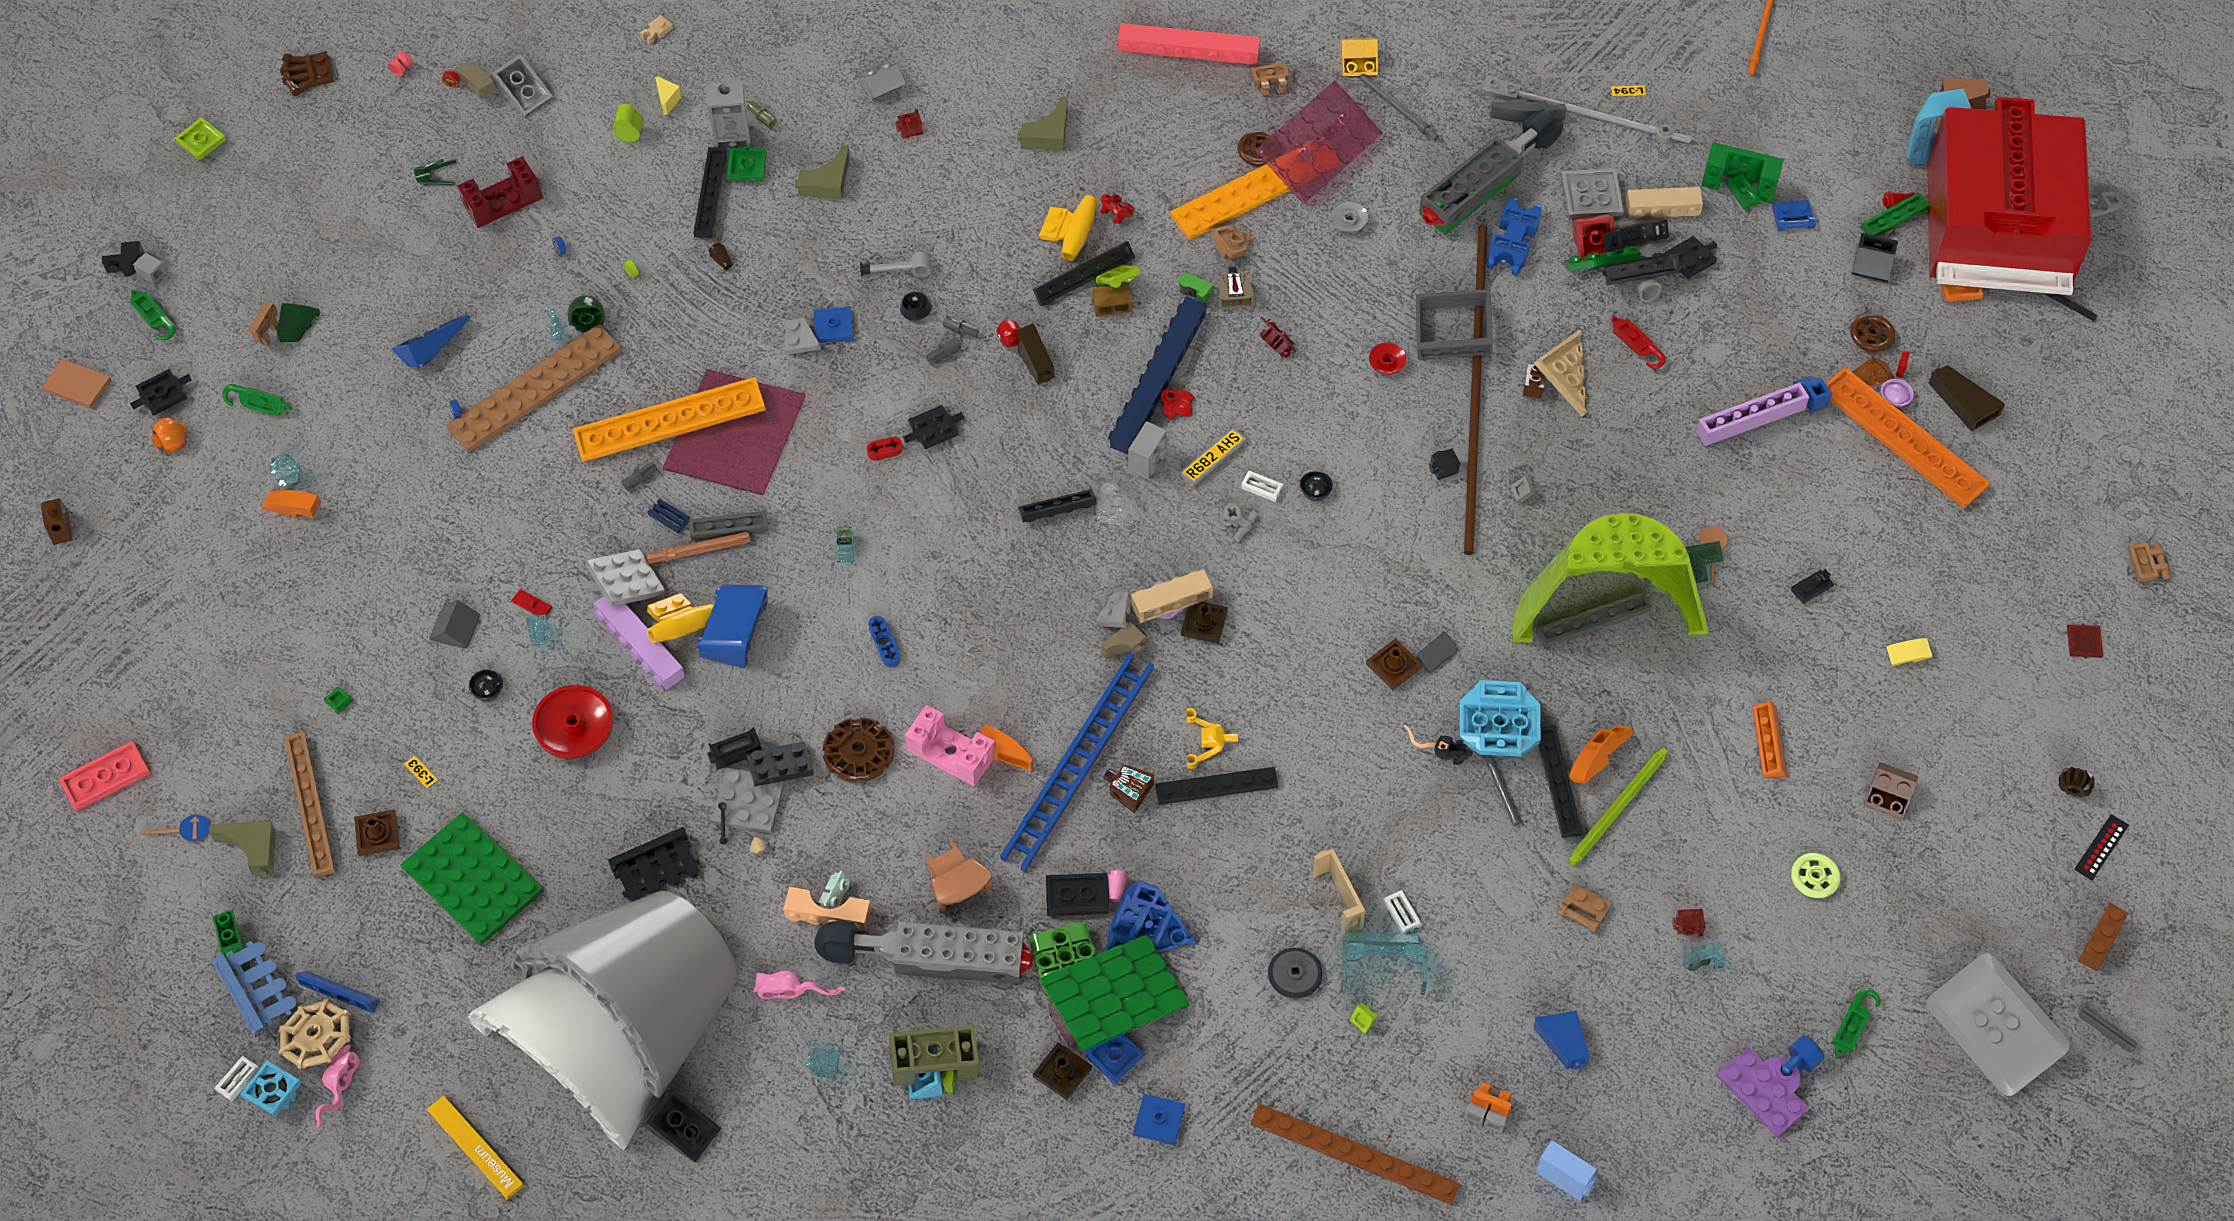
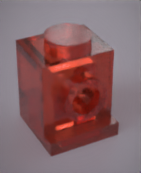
[895,109,923,139]
[1672,909,1706,937]

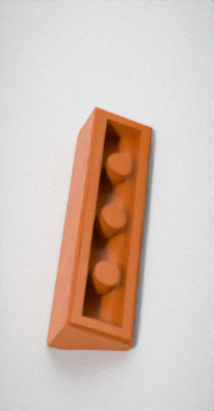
[1752,701,1787,778]

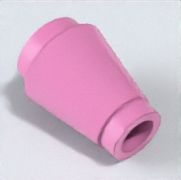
[1108,870,1128,902]

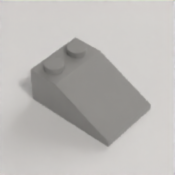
[491,54,553,116]

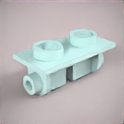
[817,871,851,909]

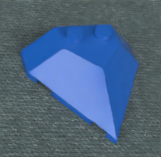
[1105,880,1197,952]

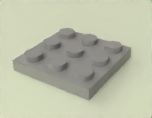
[1561,168,1623,219]
[586,549,665,607]
[711,768,786,834]

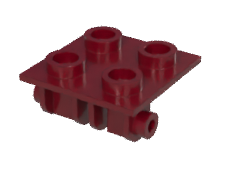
[1260,317,1297,358]

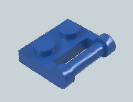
[1772,200,1816,231]

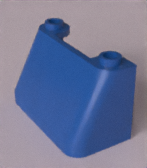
[697,585,768,668]

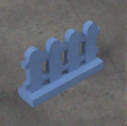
[212,941,296,1035]

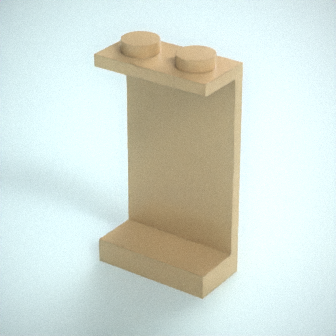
[1312,849,1365,936]

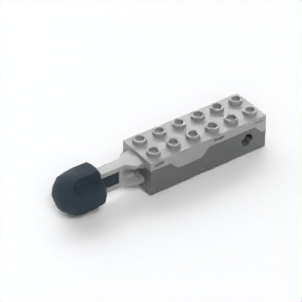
[814,921,1033,984]

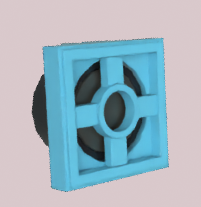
[240,1060,302,1117]

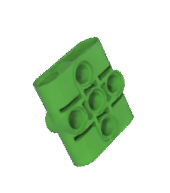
[1029,922,1096,997]

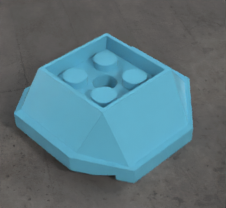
[1459,680,1541,757]

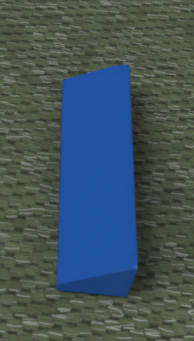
[295,971,380,1013]

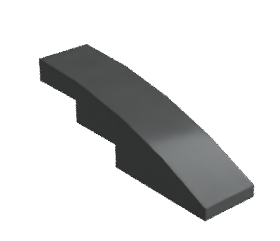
[1490,98,1567,122]

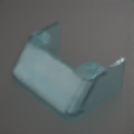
[1341,932,1427,995]

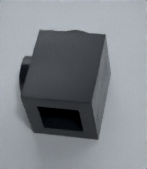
[1429,448,1460,480]

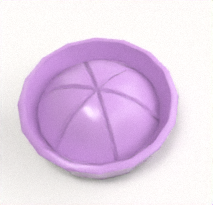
[1881,379,1914,408]

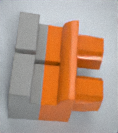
[1464,1082,1512,1134]

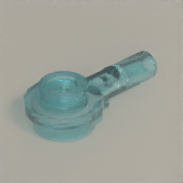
[547,310,565,340]

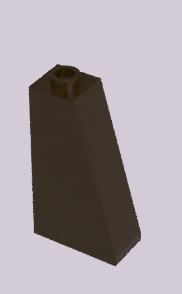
[1929,365,2005,431]

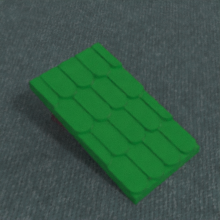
[1039,935,1190,1052]

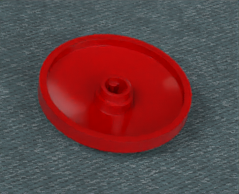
[532,685,613,759]

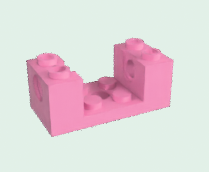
[905,705,995,786]

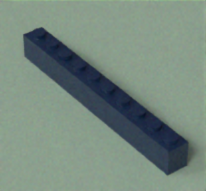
[1108,296,1207,454]

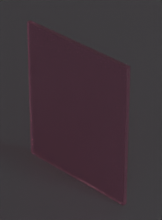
[663,369,806,495]

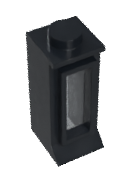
[707,727,762,770]

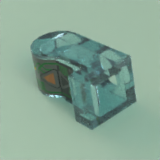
[835,527,854,562]
[1683,941,1726,971]

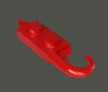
[1611,316,1666,369]

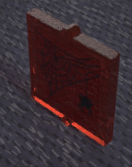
[2066,623,2103,659]

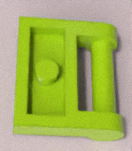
[1096,265,1140,288]

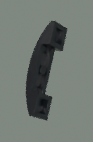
[1603,219,1669,252]

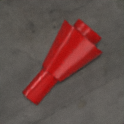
[1882,192,1915,209]

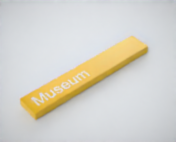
[427,1095,524,1200]

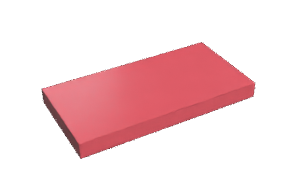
[58,741,151,812]

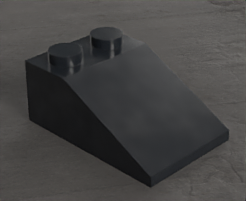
[641,1088,722,1163]

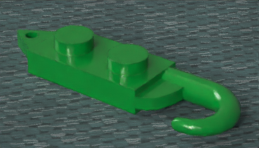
[222,384,293,416]

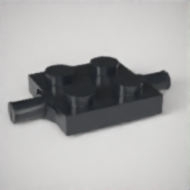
[1665,236,1717,279]
[130,369,192,416]
[903,405,964,449]

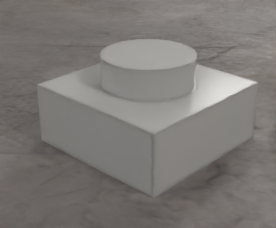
[1511,476,1535,503]

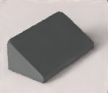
[1416,631,1458,673]

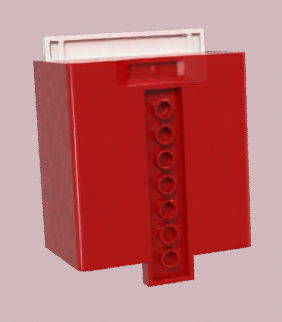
[1927,96,2092,295]

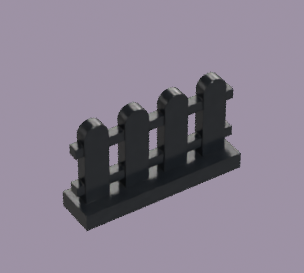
[1597,253,1680,285]
[607,826,700,902]

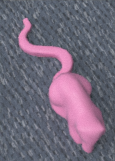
[753,971,845,999]
[316,1044,360,1130]

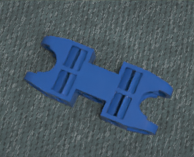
[1487,196,1542,276]

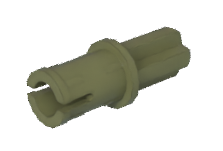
[746,100,777,129]

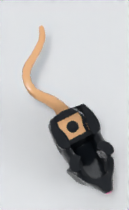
[1404,725,1474,765]

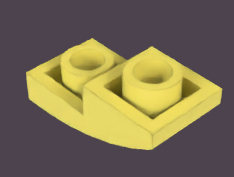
[1886,638,1933,666]

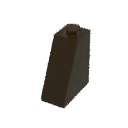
[1016,323,1054,384]

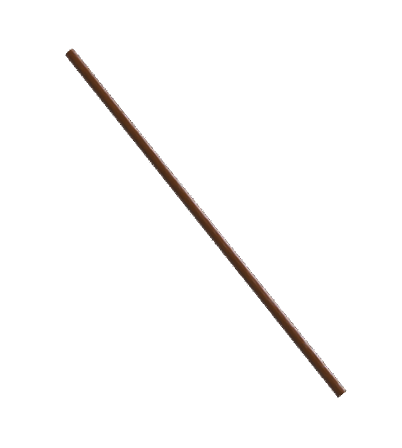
[1464,225,1487,555]

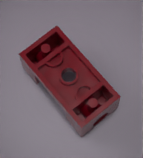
[457,156,543,228]

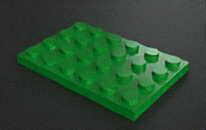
[400,812,544,946]

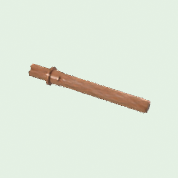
[646,532,750,564]

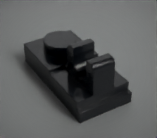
[1791,569,1834,604]

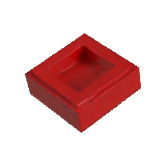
[1896,351,1910,378]

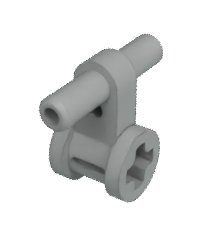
[1219,504,1258,543]

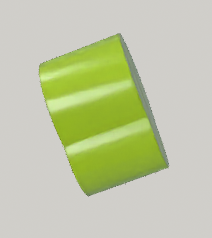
[614,104,644,142]

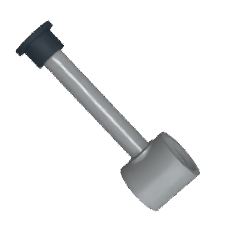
[860,251,931,277]

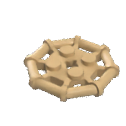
[278,999,351,1070]

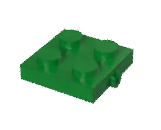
[727,145,767,181]

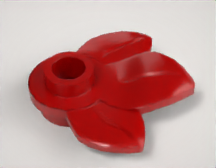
[1160,388,1195,420]

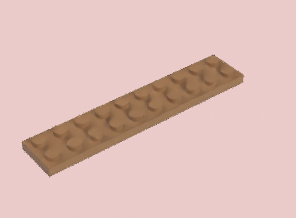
[446,324,622,453]

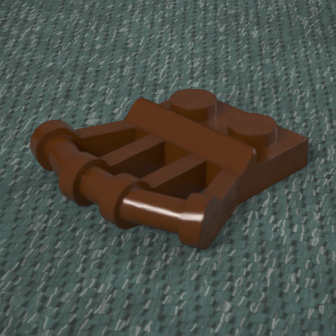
[280,51,335,96]

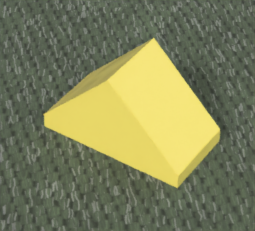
[655,77,682,115]

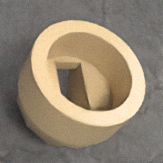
[750,837,766,854]

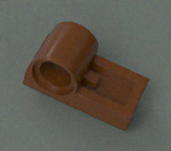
[1523,364,1545,399]

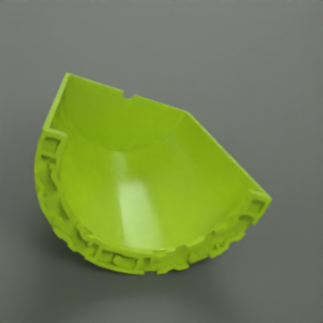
[1512,513,1709,643]

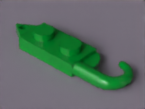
[130,290,176,341]
[1832,989,1881,1059]

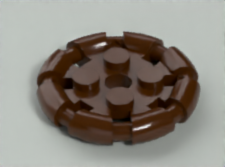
[822,717,895,783]

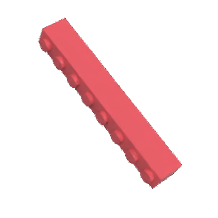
[1118,23,1260,65]

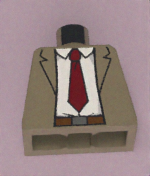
[1219,267,1254,309]

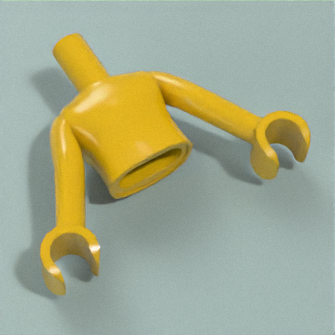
[1186,708,1238,770]

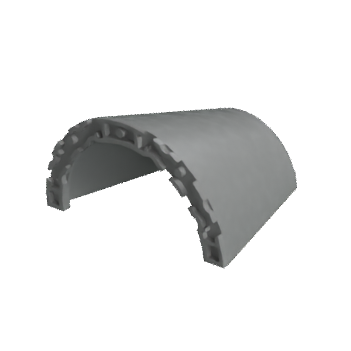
[511,891,738,1098]

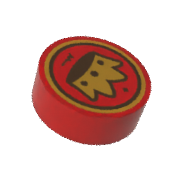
[441,71,460,87]

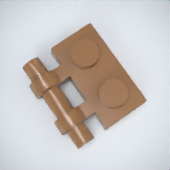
[2127,543,2171,582]

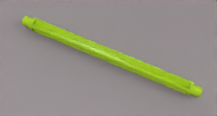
[1568,748,1668,866]

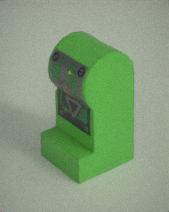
[1179,273,1213,303]

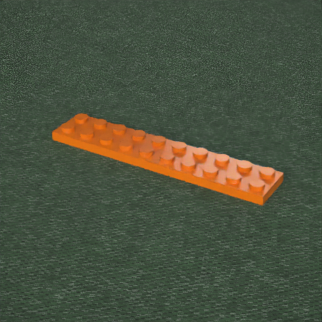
[1825,367,1991,509]

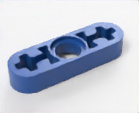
[868,616,900,668]

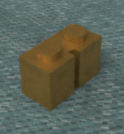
[1092,283,1132,317]

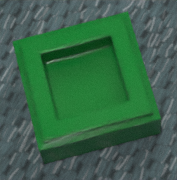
[323,686,353,714]

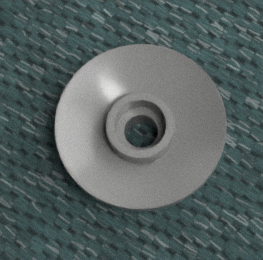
[1332,202,1368,232]

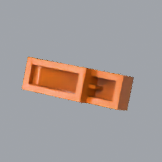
[262,490,321,518]
[980,724,1033,772]

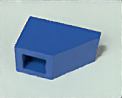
[1793,376,1832,412]

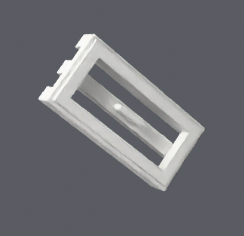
[1241,471,1284,502]
[1383,890,1422,935]
[214,1056,260,1102]

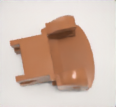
[925,841,992,914]

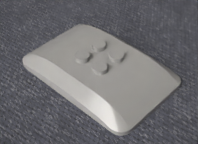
[1926,954,2070,1097]

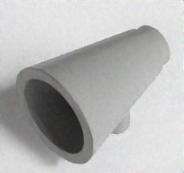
[1633,277,1662,302]

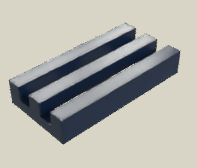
[648,498,690,533]

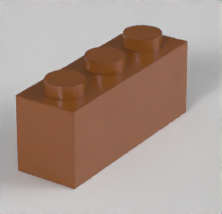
[2078,903,2129,971]

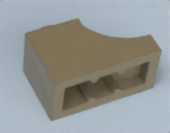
[1101,622,1146,659]

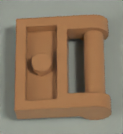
[1557,883,1612,933]

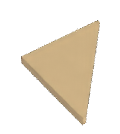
[1534,330,1587,417]

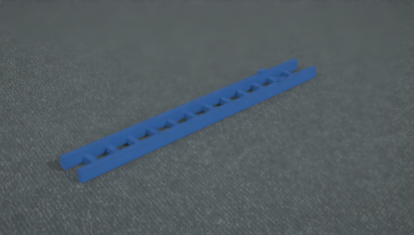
[1000,653,1154,872]

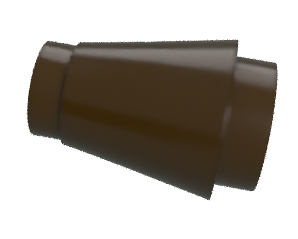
[708,243,733,270]

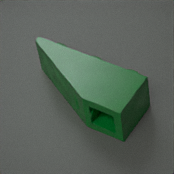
[212,909,251,976]

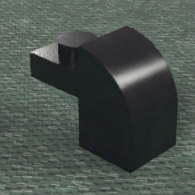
[102,241,145,277]

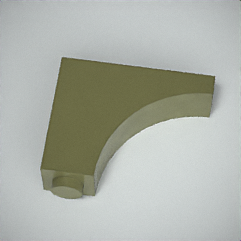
[1017,97,1068,150]
[795,145,850,199]
[209,821,276,876]

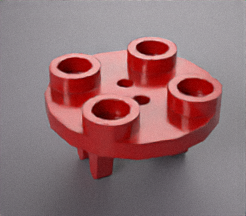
[1100,193,1135,224]

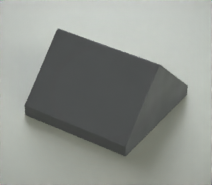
[429,600,480,649]

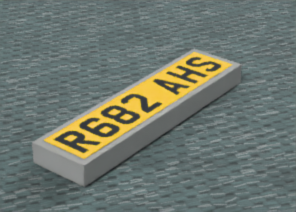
[1180,428,1247,487]

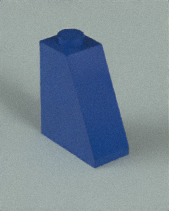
[1533,1010,1590,1069]

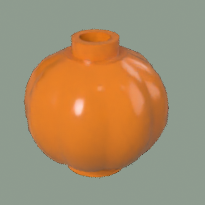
[150,418,188,453]

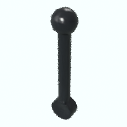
[718,802,727,845]

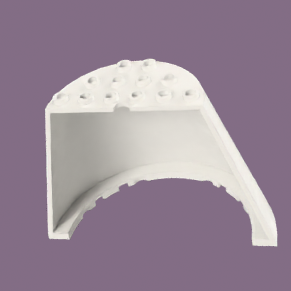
[468,965,654,1150]

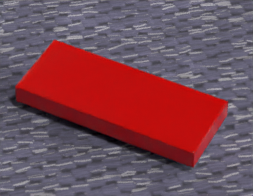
[511,589,552,619]

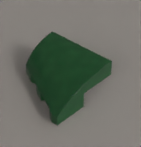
[277,303,320,342]

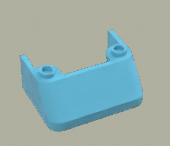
[1906,88,1971,165]

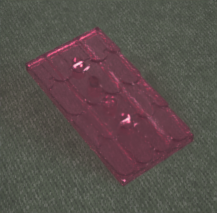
[1255,80,1383,204]

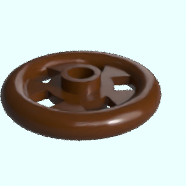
[1237,131,1280,166]
[1850,314,1895,352]

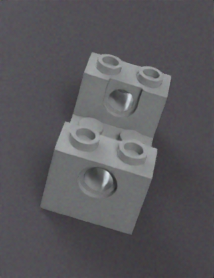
[706,80,751,151]

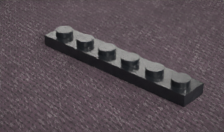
[693,147,727,238]
[1033,241,1135,306]
[1538,725,1582,838]
[1155,767,1278,805]

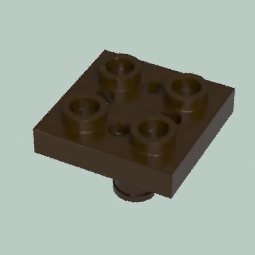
[1181,602,1228,644]
[1033,1042,1092,1100]

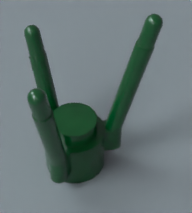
[414,159,456,185]

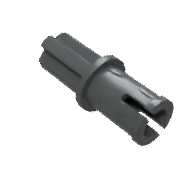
[943,315,979,338]
[926,337,961,364]
[621,462,658,491]

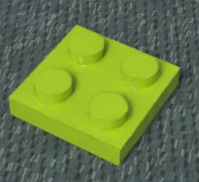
[174,117,226,161]

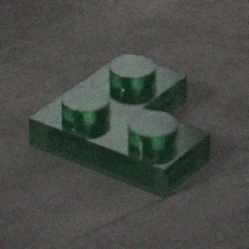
[1685,541,1724,583]

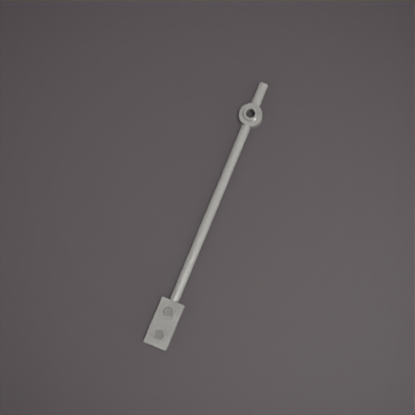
[1482,76,1692,144]

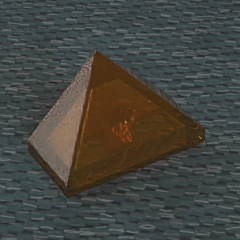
[1852,357,1894,386]

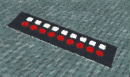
[2074,814,2129,881]

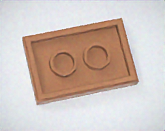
[42,359,111,409]

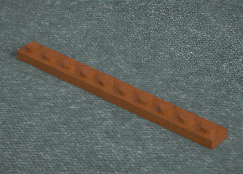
[1251,1103,1460,1205]

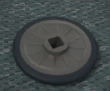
[1268,948,1323,998]

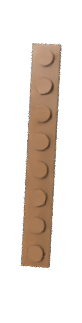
[284,731,335,878]

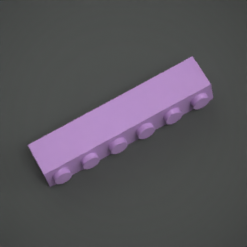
[1696,383,1809,446]
[594,596,685,690]

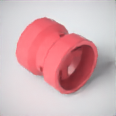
[388,51,413,76]

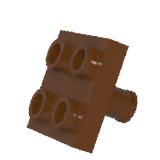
[1366,638,1422,690]
[354,810,400,856]

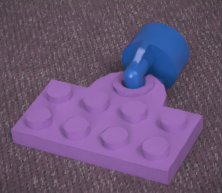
[1717,1036,1824,1138]

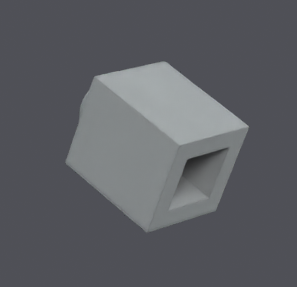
[133,252,167,286]

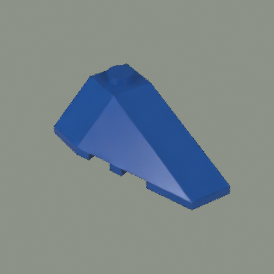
[392,315,470,369]

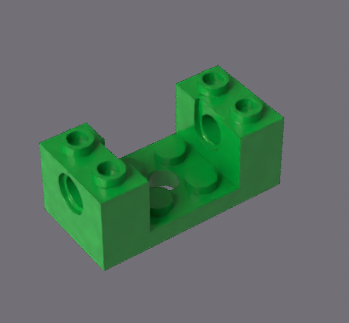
[1701,142,1784,203]

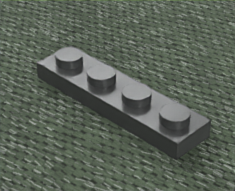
[689,511,768,540]

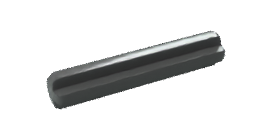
[2079,1007,2138,1052]

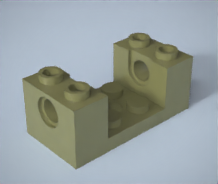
[889,1025,979,1086]

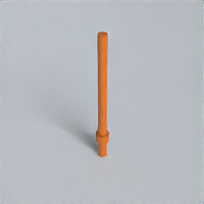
[1748,0,1774,75]

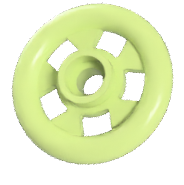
[1791,853,1841,898]

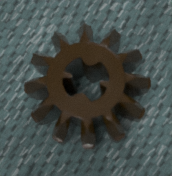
[2058,767,2095,798]

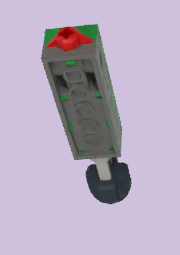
[1419,109,1563,235]

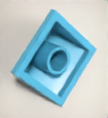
[908,1046,943,1100]

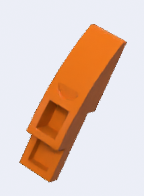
[1569,724,1633,784]

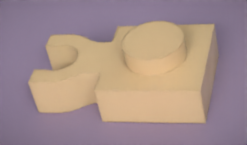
[640,15,673,44]

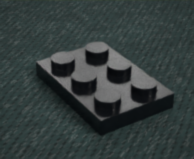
[746,741,814,787]
[1046,873,1109,916]

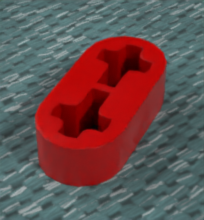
[867,437,903,461]

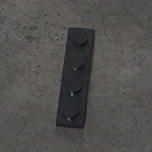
[1018,489,1097,523]

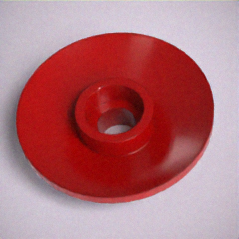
[1369,343,1406,375]

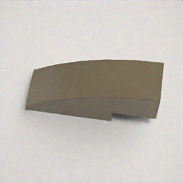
[453,61,496,99]

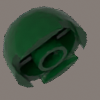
[567,295,605,332]

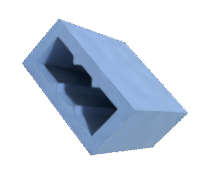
[1536,1141,1597,1201]

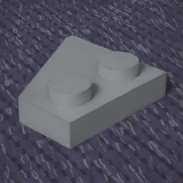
[785,317,821,355]
[1095,592,1131,628]

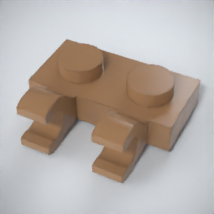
[1251,62,1289,96]
[249,301,278,345]

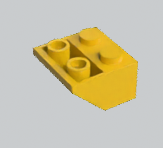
[1340,38,1378,76]

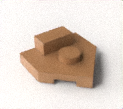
[1211,225,1252,260]

